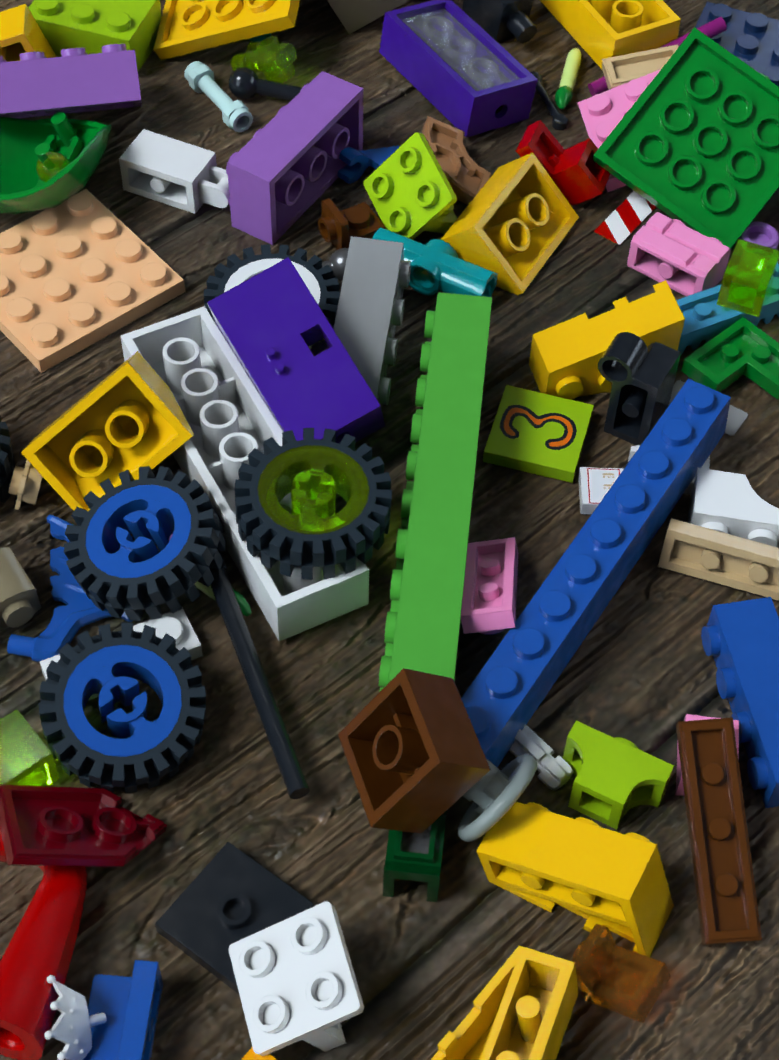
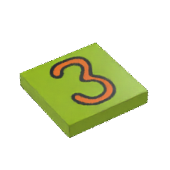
[483,385,594,483]

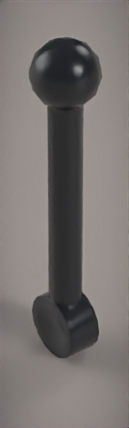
[530,71,568,131]

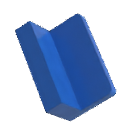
[83,960,163,1060]

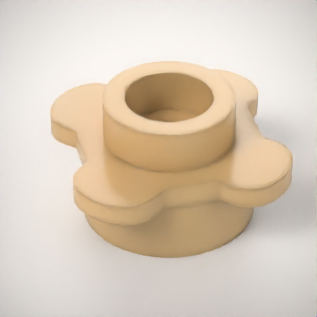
[8,460,42,510]

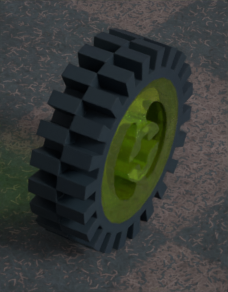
[234,428,392,580]

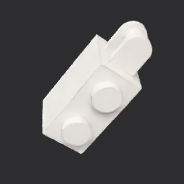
[119,129,229,214]

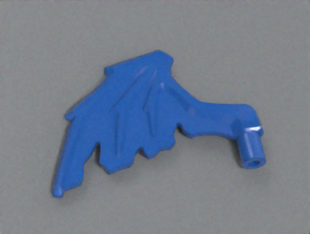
[7,514,143,662]

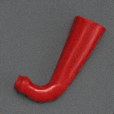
[0,831,87,1060]

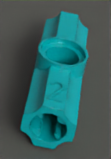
[372,227,498,297]

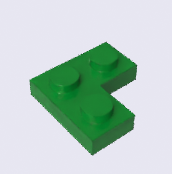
[681,317,779,400]

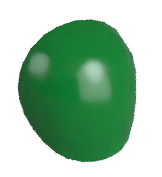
[0,112,112,214]

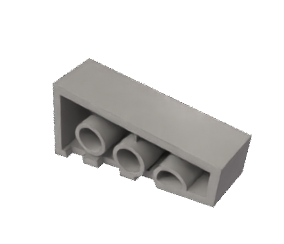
[333,236,411,405]

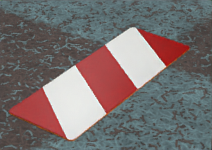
[594,191,656,245]

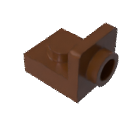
[318,198,385,250]

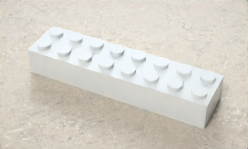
[121,306,369,642]

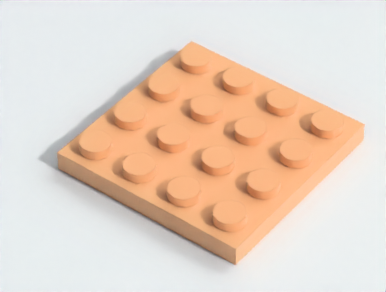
[0,189,185,373]

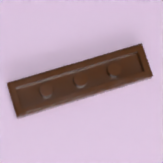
[676,718,762,945]

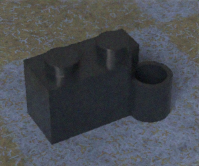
[598,332,681,445]

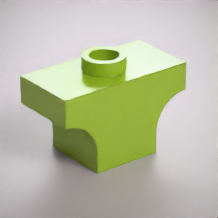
[563,720,674,830]

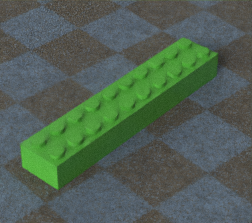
[379,292,492,691]

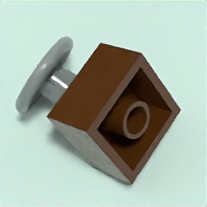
[338,668,537,842]

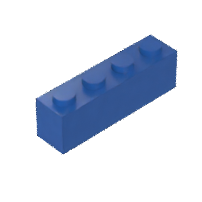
[701,597,779,808]

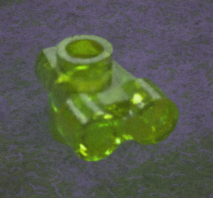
[231,36,297,83]

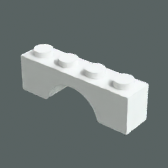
[688,468,779,548]

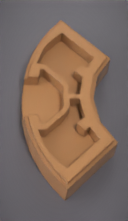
[422,116,492,206]

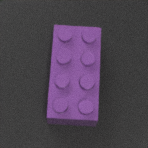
[0,44,142,118]
[226,71,363,245]

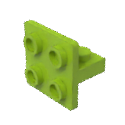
[363,132,457,240]

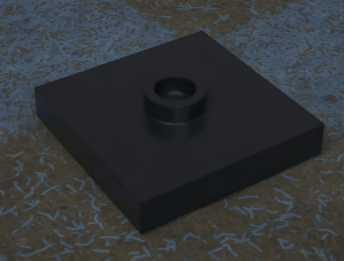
[155,842,314,994]

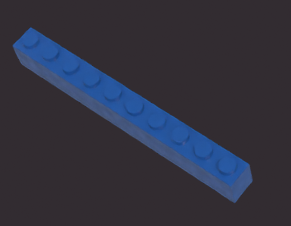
[461,379,731,767]

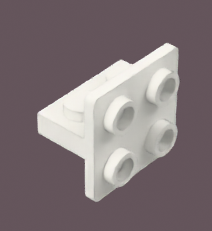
[228,901,364,1056]

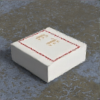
[578,467,624,514]

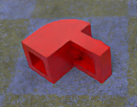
[516,120,611,205]

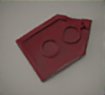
[0,785,167,867]

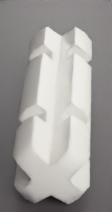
[509,725,573,791]

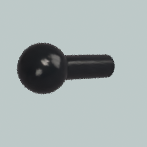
[229,67,302,101]

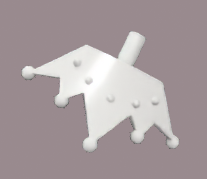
[44,975,107,1060]

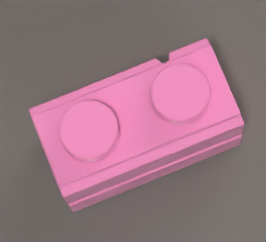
[627,212,731,296]

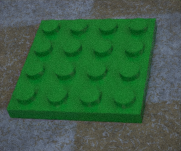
[593,27,779,249]

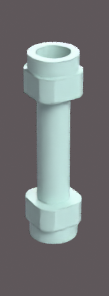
[184,61,253,133]

